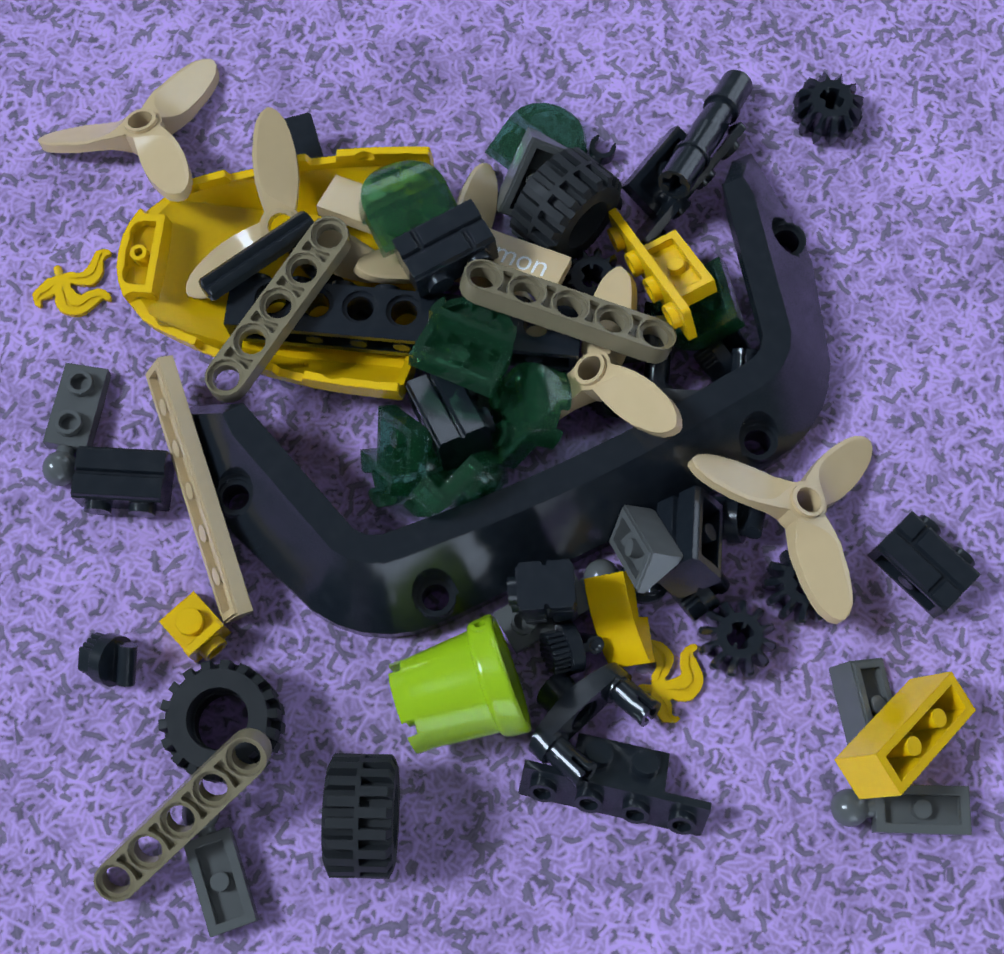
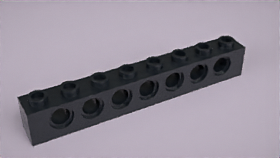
[223,272,580,371]

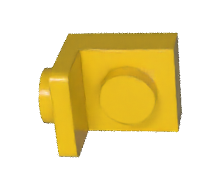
[159,591,232,663]

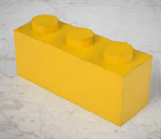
[834,671,976,799]

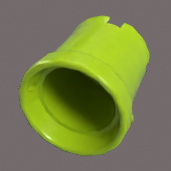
[388,614,531,754]

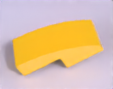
[584,571,655,668]

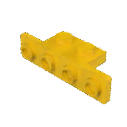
[607,208,718,341]

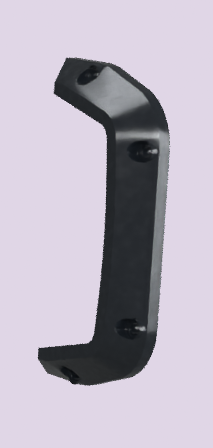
[190,153,831,639]

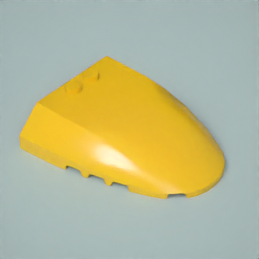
[116,146,435,400]

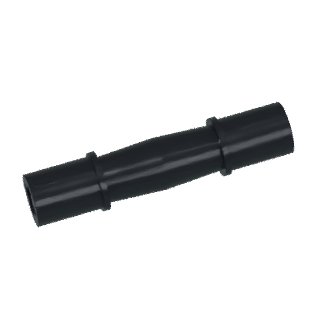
[658,70,753,199]

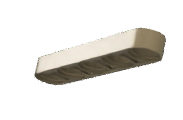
[205,216,351,403]
[459,259,676,364]
[93,728,272,902]

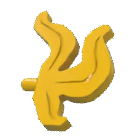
[32,249,113,317]
[638,639,704,723]

